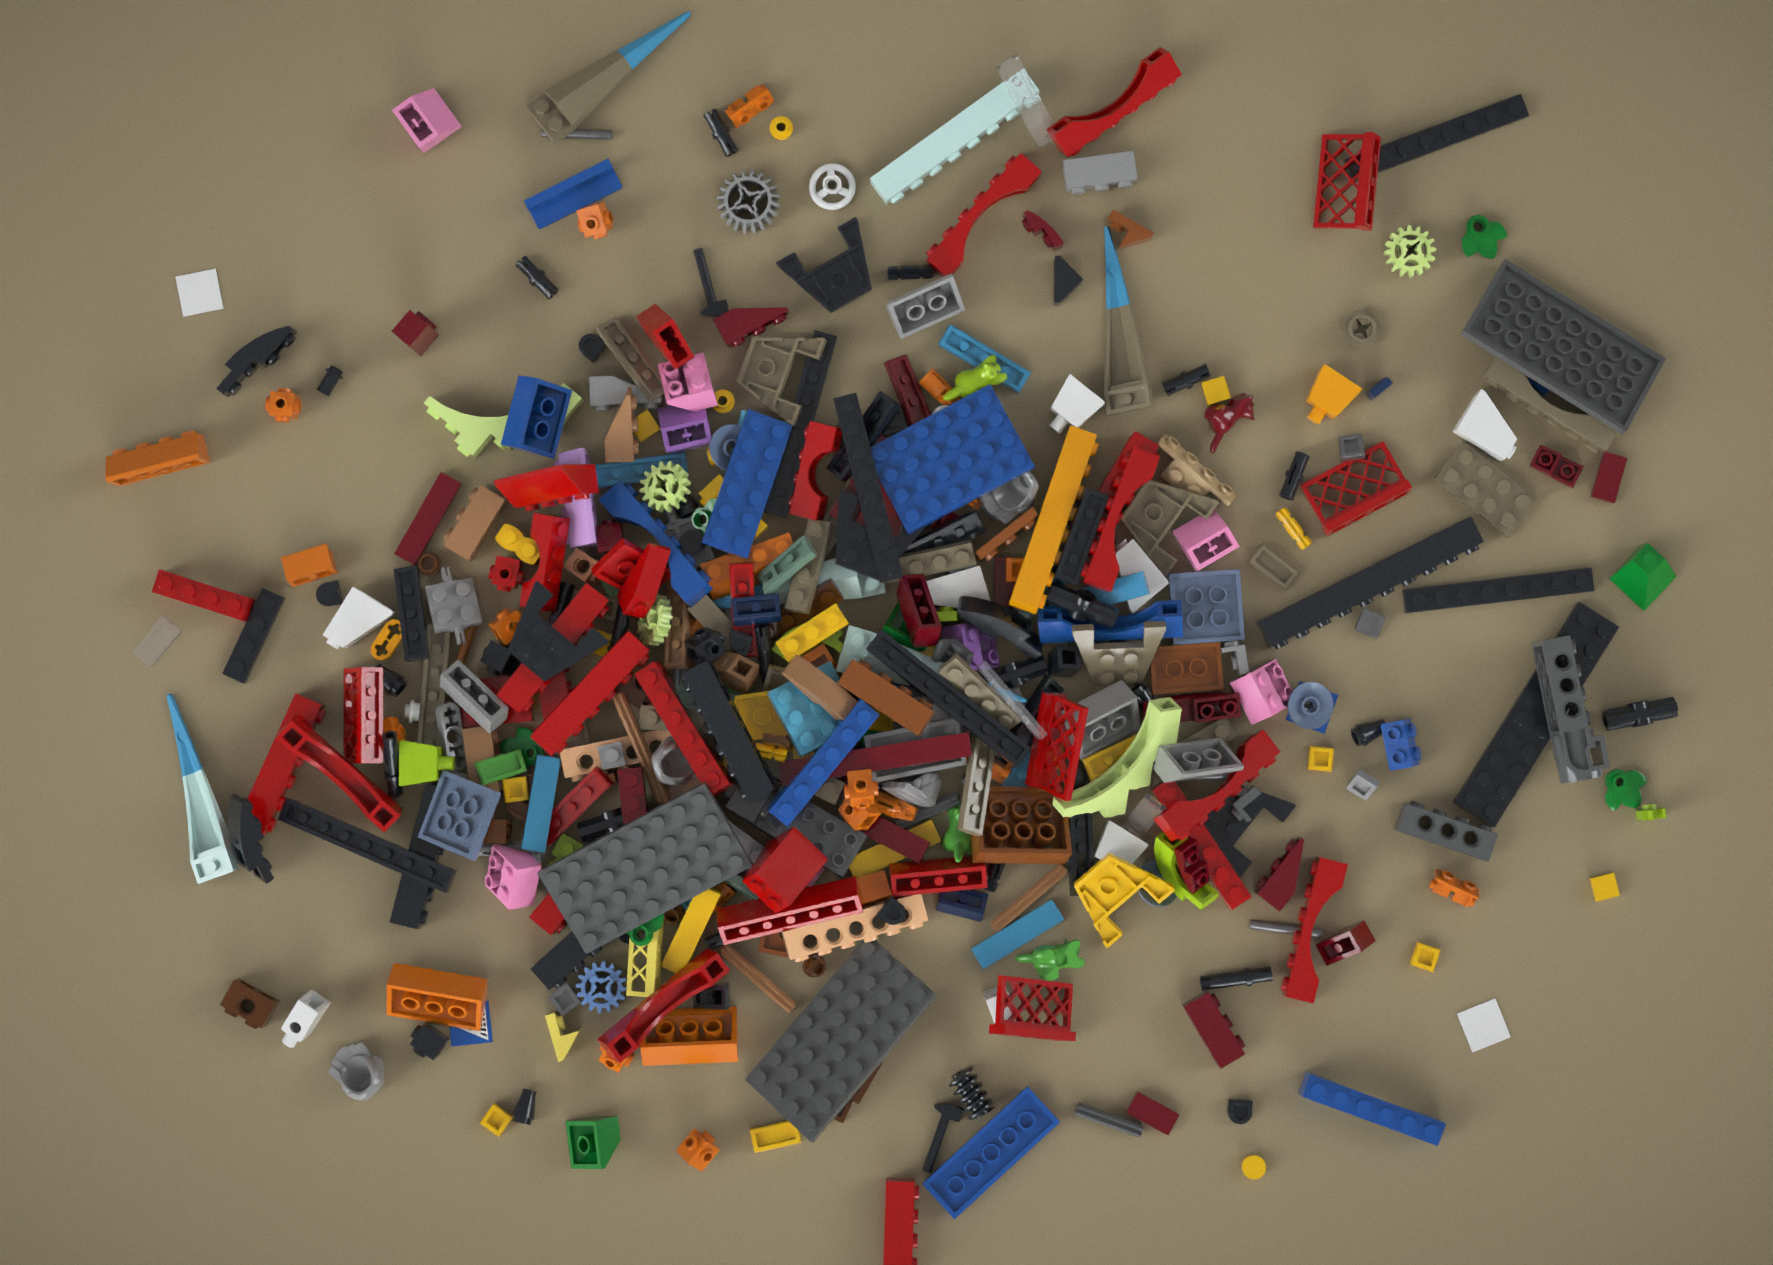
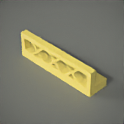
[626,920,664,997]

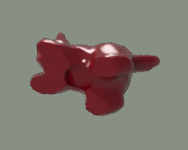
[1204,393,1255,454]

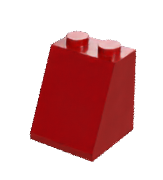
[742,826,828,913]

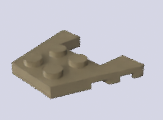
[736,337,827,427]
[1121,480,1220,577]
[1072,621,1166,685]

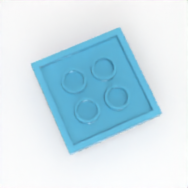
[767,661,845,757]

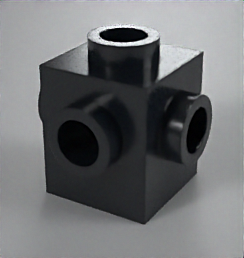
[683,627,726,665]

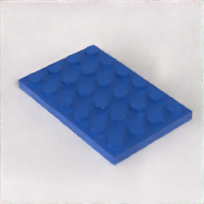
[870,384,1035,535]

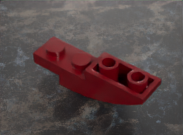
[1142,692,1241,723]

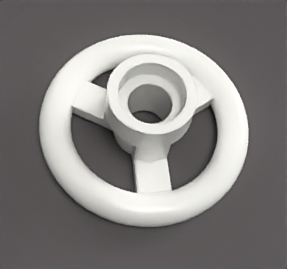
[809,163,856,210]

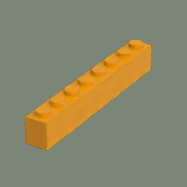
[1008,425,1099,614]

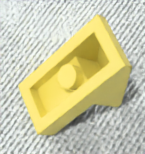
[545,1011,581,1062]

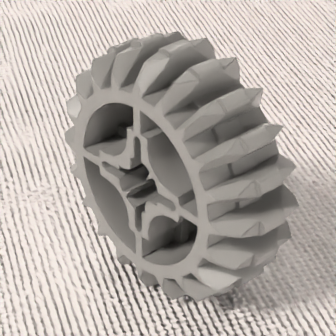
[717,170,780,234]

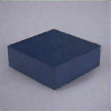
[1366,377,1393,401]

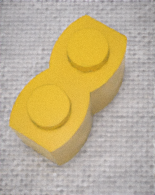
[495,524,540,566]

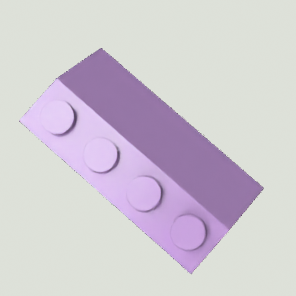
[555,448,598,549]

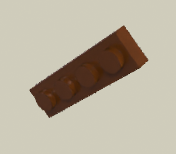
[761,578,844,641]

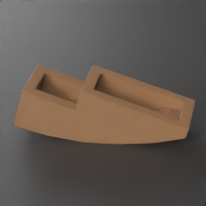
[782,655,858,720]

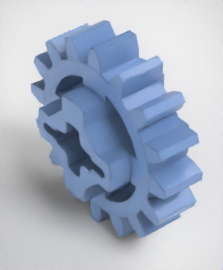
[575,961,627,1013]

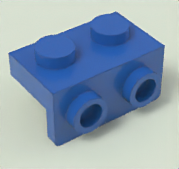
[1381,718,1421,771]

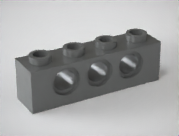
[1394,800,1498,862]

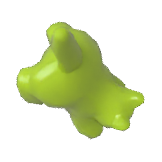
[943,355,1007,401]

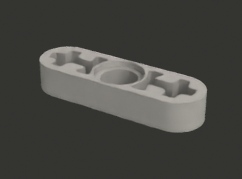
[435,702,467,770]

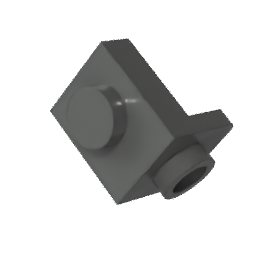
[931,638,974,665]
[1230,785,1261,823]

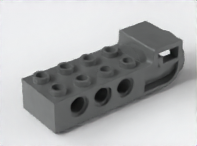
[1531,635,1610,784]
[721,777,867,879]

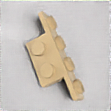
[1157,434,1236,506]

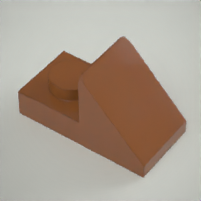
[1107,210,1154,249]

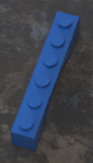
[599,481,713,608]
[1038,600,1183,644]
[766,698,880,827]
[1298,1071,1446,1146]

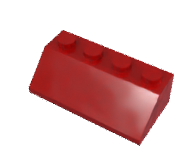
[494,464,599,512]

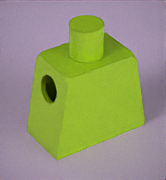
[399,741,455,786]

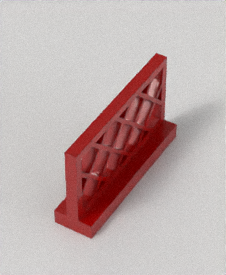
[1313,132,1381,231]
[1300,441,1412,537]
[343,667,383,763]
[1025,692,1089,801]
[989,975,1076,1041]

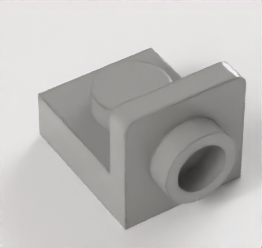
[1220,641,1249,675]

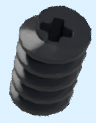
[949,1065,995,1120]

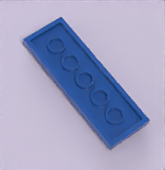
[701,409,793,559]
[922,1086,1060,1220]

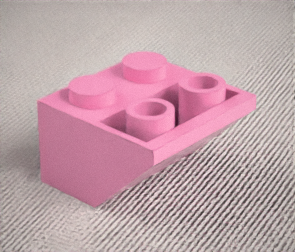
[392,88,462,154]
[658,352,718,412]
[1172,509,1240,572]
[1230,659,1293,725]
[485,844,541,910]

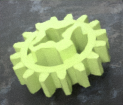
[1383,225,1437,278]
[639,461,691,513]
[637,594,673,646]

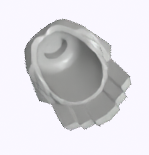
[980,471,1039,524]
[651,736,697,785]
[881,771,942,807]
[328,1041,385,1101]

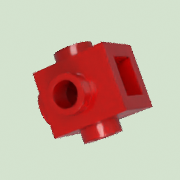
[489,556,525,592]

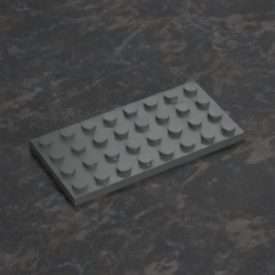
[1460,259,1666,435]
[537,782,753,954]
[745,940,938,1143]

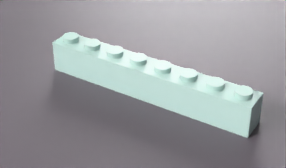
[870,68,1040,205]

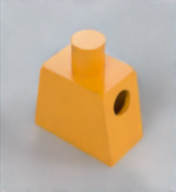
[1306,364,1362,425]

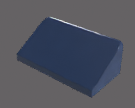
[731,593,781,626]
[936,889,989,922]

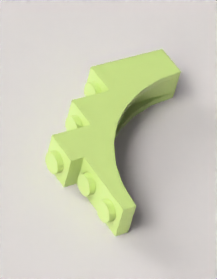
[424,383,584,458]
[1052,697,1182,818]

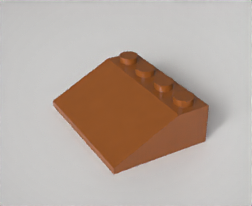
[970,786,1072,864]

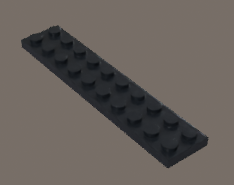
[1453,602,1619,828]

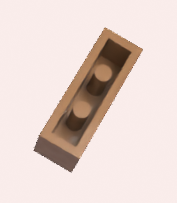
[443,485,508,562]
[462,726,503,796]

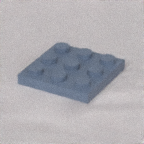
[1168,569,1245,645]
[418,770,501,861]

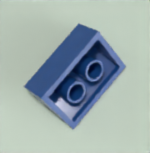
[501,375,572,459]

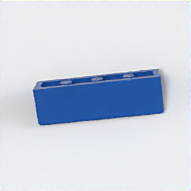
[524,159,622,229]

